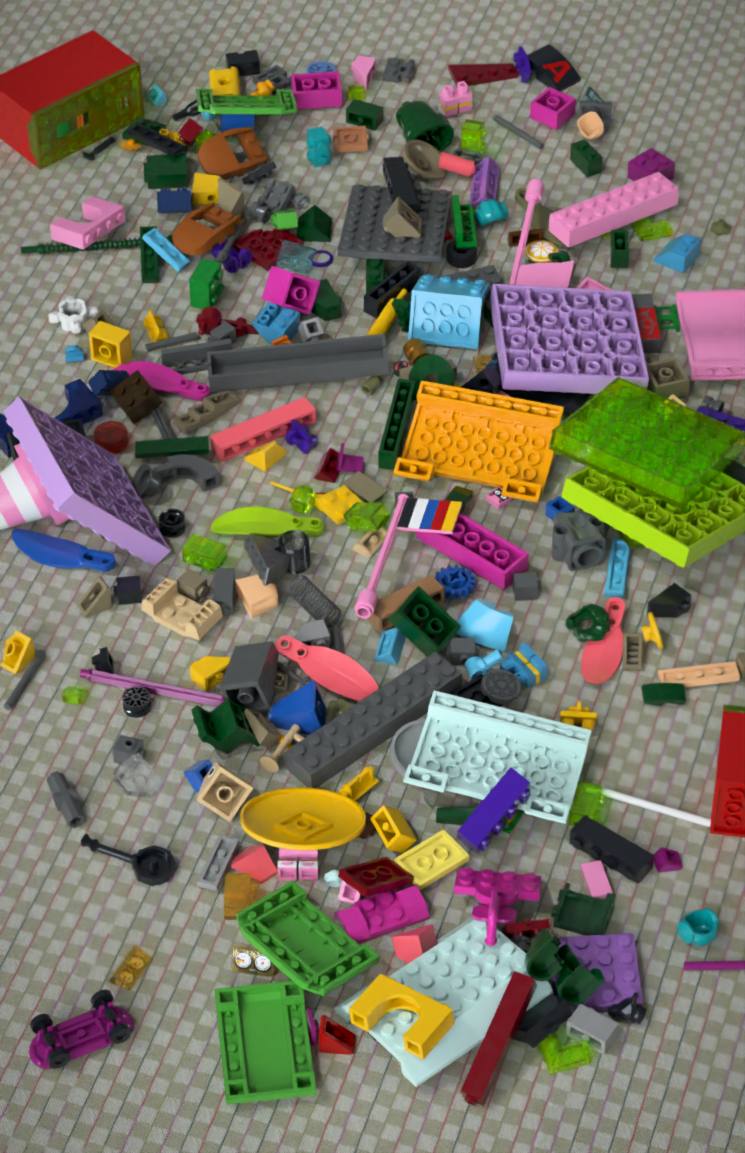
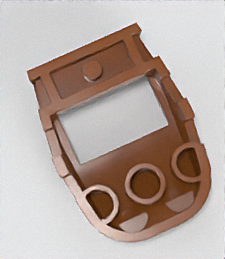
[197,127,269,180]
[172,202,243,255]

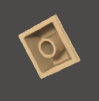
[196,761,253,822]

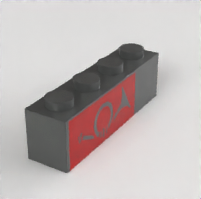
[632,294,661,354]

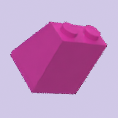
[261,266,320,315]

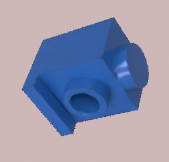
[545,496,575,521]

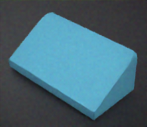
[374,628,406,664]

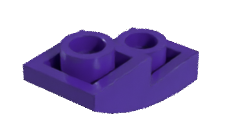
[513,46,531,83]

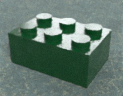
[388,586,461,657]

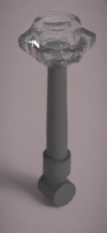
[277,661,314,689]

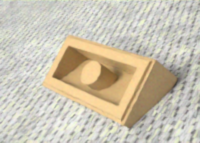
[352,522,387,558]

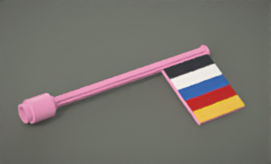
[355,494,462,618]

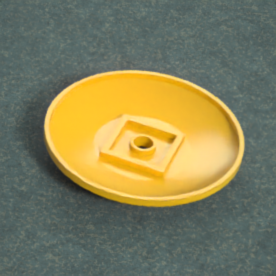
[240,787,366,850]

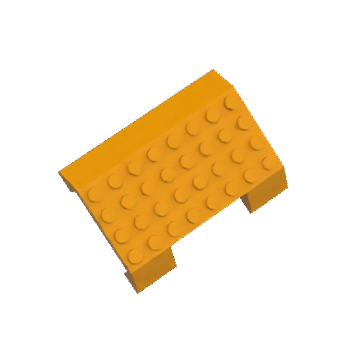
[393,380,564,503]

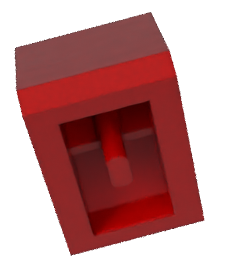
[319,1015,356,1055]

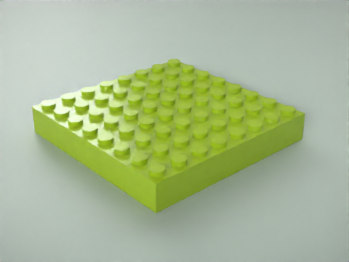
[561,433,745,568]

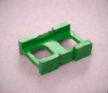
[654,304,680,332]

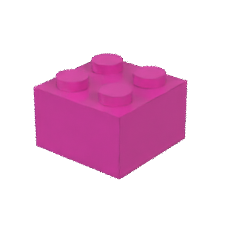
[530,87,576,130]

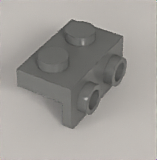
[578,100,612,128]

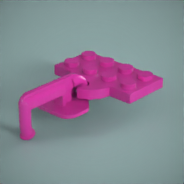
[454,867,542,946]

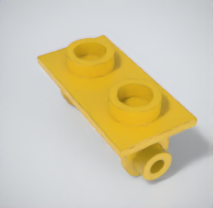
[144,310,168,343]
[337,766,380,801]

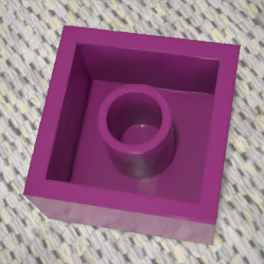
[627,148,675,181]

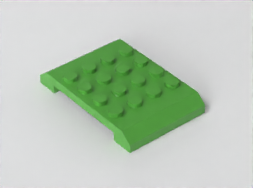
[215,981,316,1105]

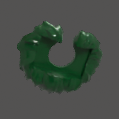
[565,604,610,642]

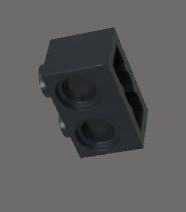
[460,365,502,394]

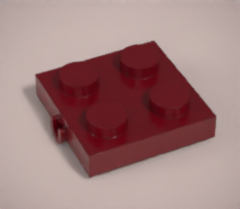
[501,919,550,939]

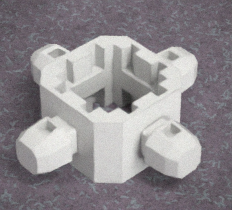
[48,296,98,333]

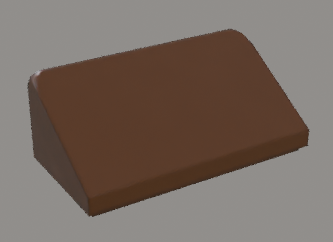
[507,229,543,247]

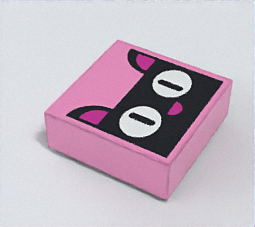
[486,487,512,510]

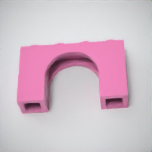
[50,196,125,250]

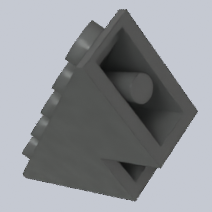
[244,533,291,586]

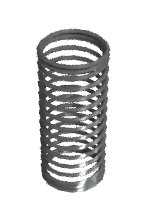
[288,576,342,628]

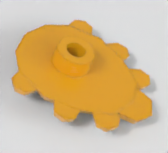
[120,139,142,151]

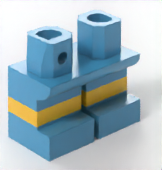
[500,643,548,688]

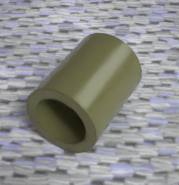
[361,376,381,395]

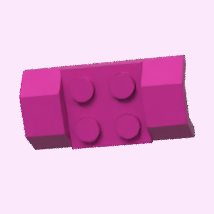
[334,885,429,944]

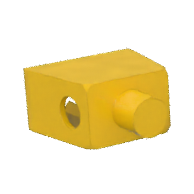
[192,173,221,206]

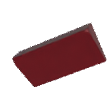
[314,447,339,483]

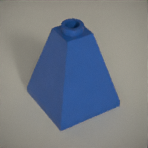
[268,681,326,735]

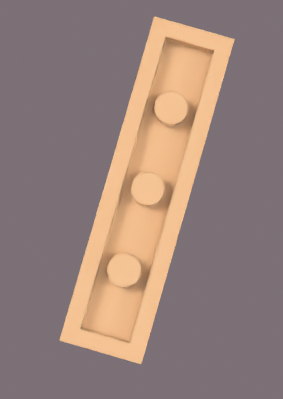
[657,661,740,688]

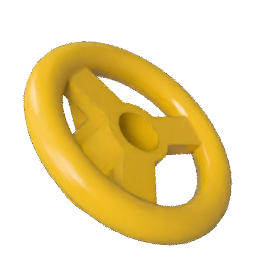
[641,612,664,649]

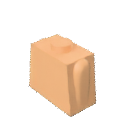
[236,575,278,619]

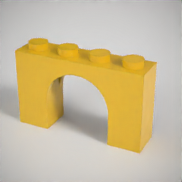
[349,973,455,1060]

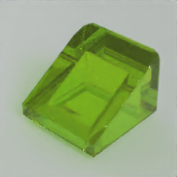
[62,686,88,705]

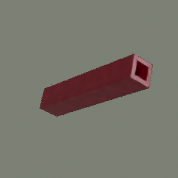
[460,971,537,1106]

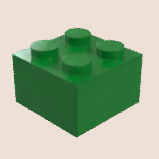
[189,259,224,309]

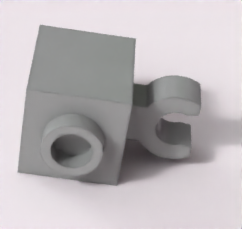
[298,317,324,342]

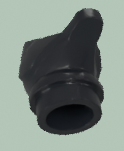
[608,992,647,1024]

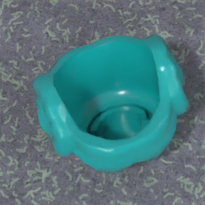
[474,199,508,227]
[677,908,720,946]

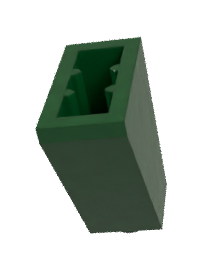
[311,279,342,321]

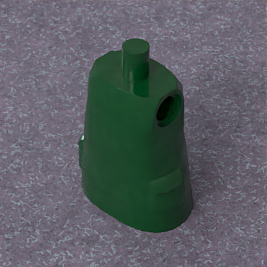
[395,100,454,152]

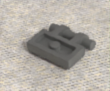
[382,58,415,83]
[252,65,291,94]
[258,178,296,214]

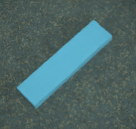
[604,538,631,599]

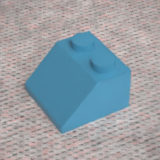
[653,233,701,273]

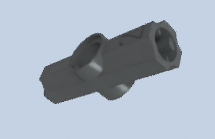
[47,771,85,828]

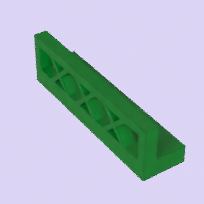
[452,195,477,248]

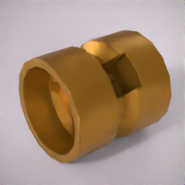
[403,338,432,366]

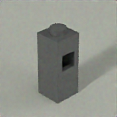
[213,568,235,615]

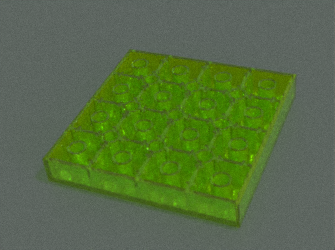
[548,377,745,509]

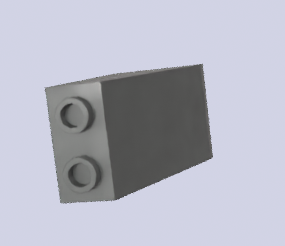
[220,641,279,711]

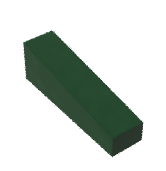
[436,807,477,825]

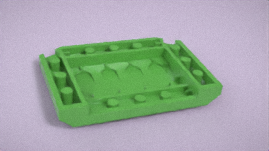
[196,89,297,115]
[236,881,380,996]

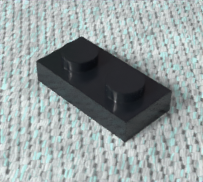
[242,162,277,185]

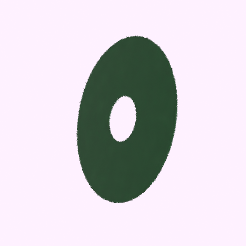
[408,355,455,401]

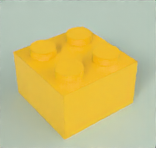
[89,321,133,368]

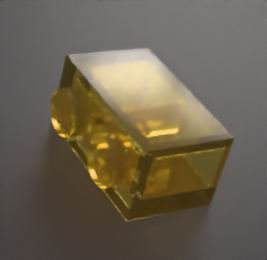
[223,873,255,920]

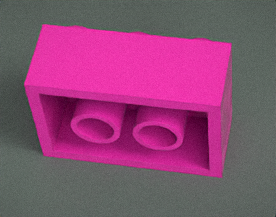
[291,71,342,109]

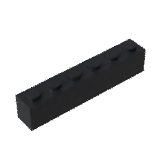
[383,156,421,214]

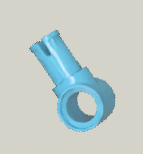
[465,649,504,680]

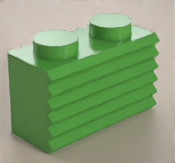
[271,209,298,230]

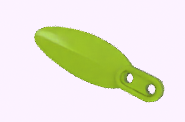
[211,506,324,537]

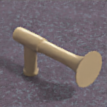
[260,724,305,773]

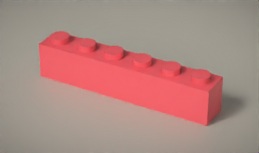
[210,397,316,462]

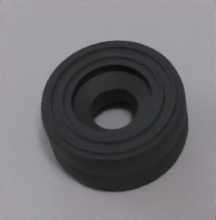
[446,239,477,268]

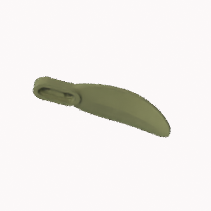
[515,188,566,246]

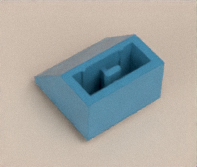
[252,302,300,345]

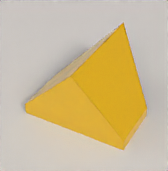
[244,440,288,472]
[0,630,35,674]

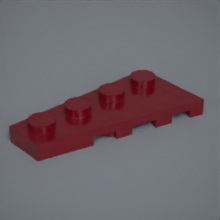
[448,63,518,87]

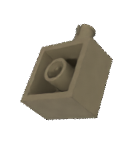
[646,355,690,401]

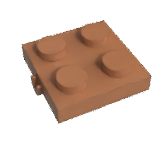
[332,126,369,153]

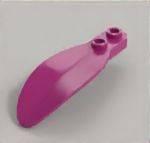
[113,361,210,401]

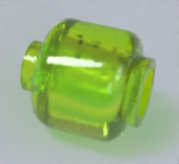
[289,485,316,514]

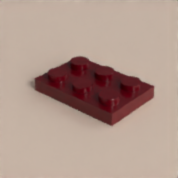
[338,857,414,897]

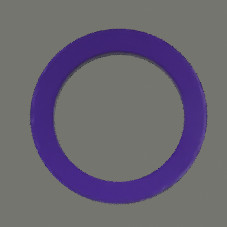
[308,250,333,267]

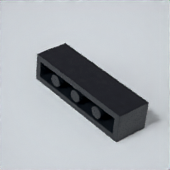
[363,261,421,319]
[569,815,654,884]

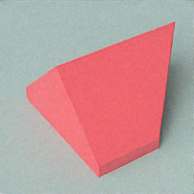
[231,845,278,884]
[391,925,437,964]

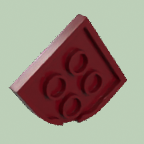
[233,229,304,271]

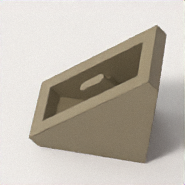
[77,576,112,618]

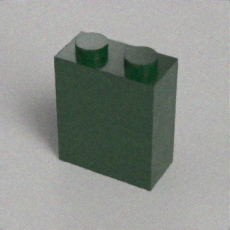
[143,154,188,189]

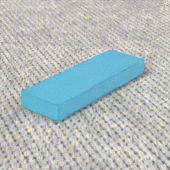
[142,228,191,272]

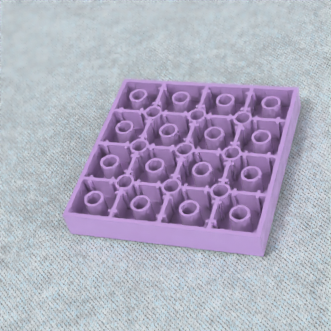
[490,284,649,396]
[4,396,171,566]

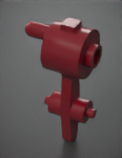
[196,307,259,337]

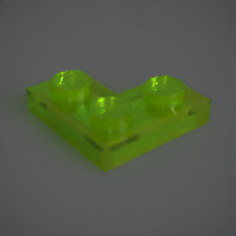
[630,217,673,242]

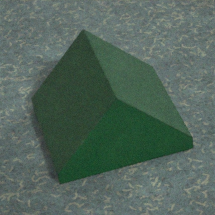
[297,205,332,242]

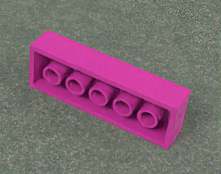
[416,513,529,590]

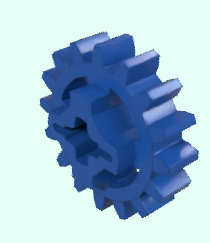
[434,564,476,601]

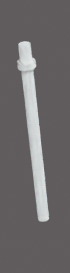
[586,783,711,827]

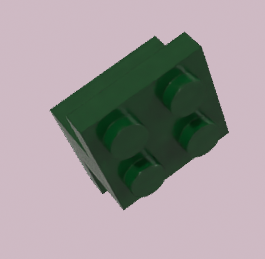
[191,698,260,754]

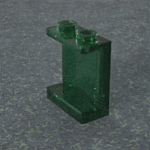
[551,882,616,936]

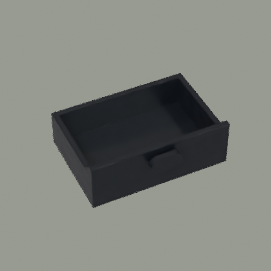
[513,995,572,1048]

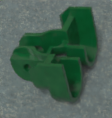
[524,928,605,1006]

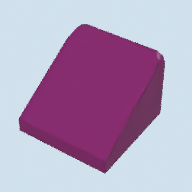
[654,847,683,872]

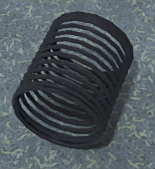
[279,530,311,574]

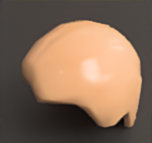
[577,111,604,140]

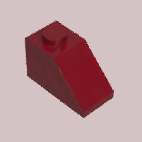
[178,118,204,146]

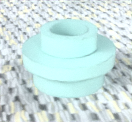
[324,870,342,888]

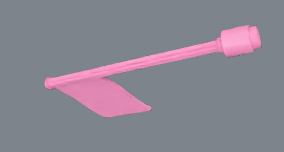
[509,179,574,288]

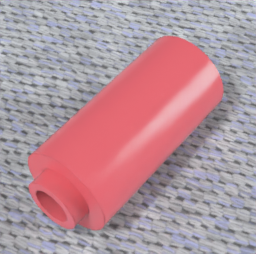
[438,152,476,177]

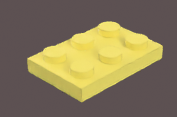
[394,829,470,890]

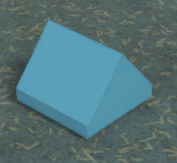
[147,84,167,106]

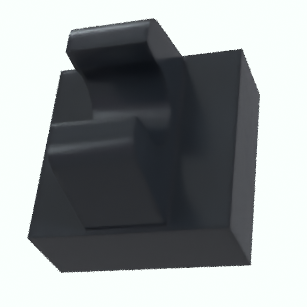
[92,647,114,674]

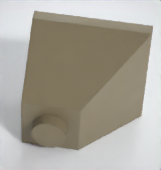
[218,178,245,218]
[383,197,422,237]

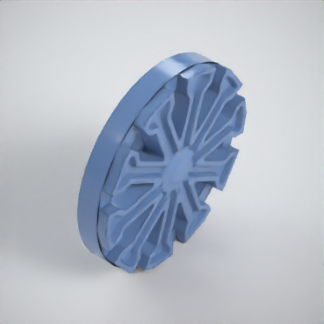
[306,61,336,73]

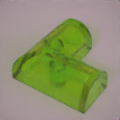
[537,1032,591,1075]

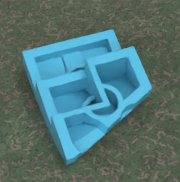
[455,598,514,651]

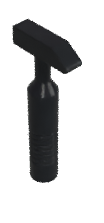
[82,137,115,161]

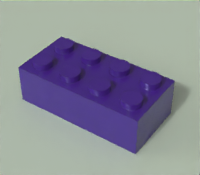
[457,767,531,854]

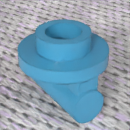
[65,345,84,363]

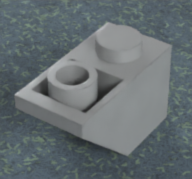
[294,619,330,655]

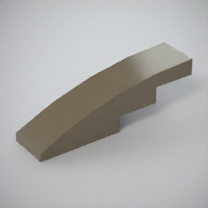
[173,390,242,433]

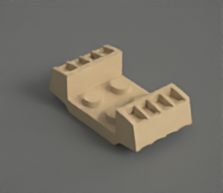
[141,578,223,641]

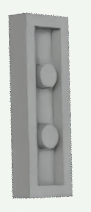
[197,834,240,892]

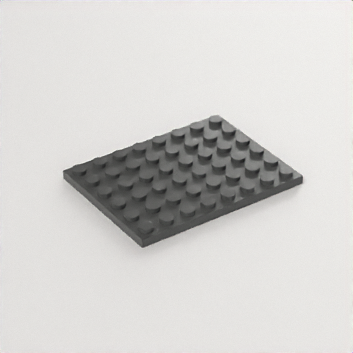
[338,184,452,263]

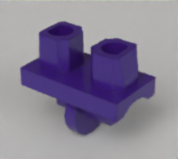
[286,420,318,454]

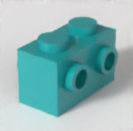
[306,126,332,168]

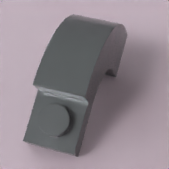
[153,454,220,492]

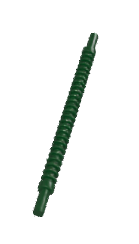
[21,235,173,254]

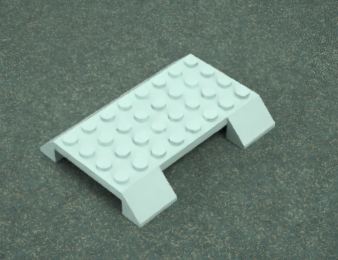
[403,690,592,824]
[334,917,553,1087]

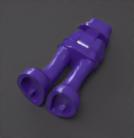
[210,238,252,273]

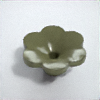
[710,219,731,236]
[326,699,351,720]

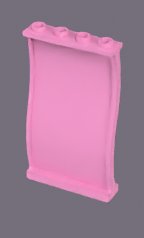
[675,289,745,381]

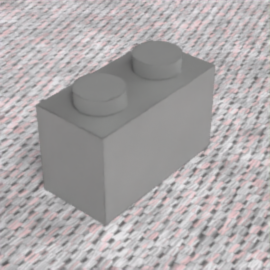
[566,1004,619,1055]

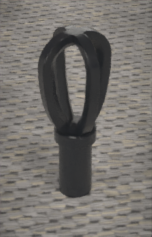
[172,100,201,121]

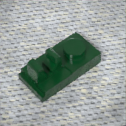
[391,298,411,333]

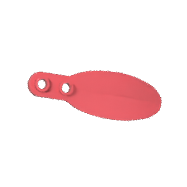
[581,597,625,684]
[276,635,379,702]

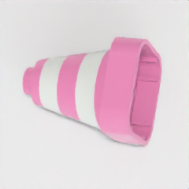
[0,443,70,530]

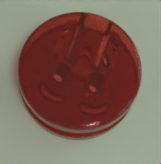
[94,421,128,454]

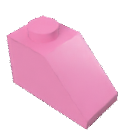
[351,55,376,89]

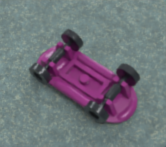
[29,989,134,1069]

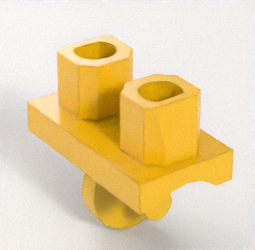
[560,700,597,734]

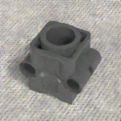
[551,508,606,571]

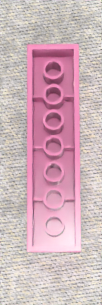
[549,172,679,248]

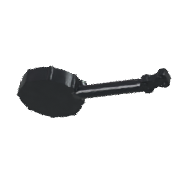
[81,834,176,886]

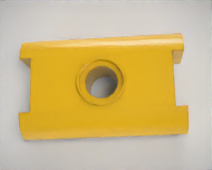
[209,67,241,95]

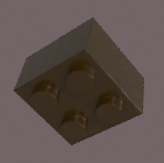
[109,370,163,424]

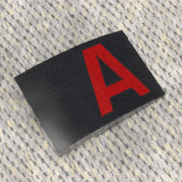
[527,44,581,92]

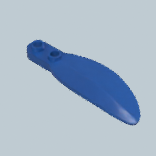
[12,529,116,572]

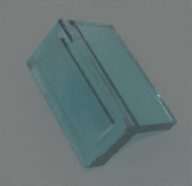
[276,240,317,274]

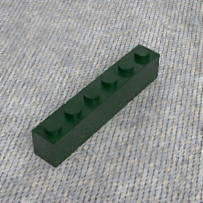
[378,379,416,470]

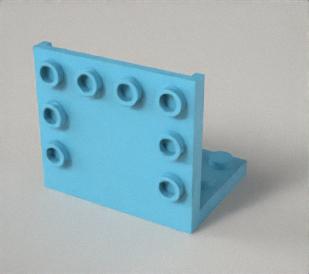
[408,274,489,349]

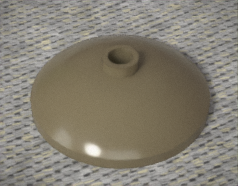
[403,140,447,180]

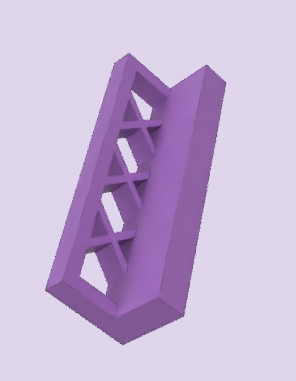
[469,156,500,209]

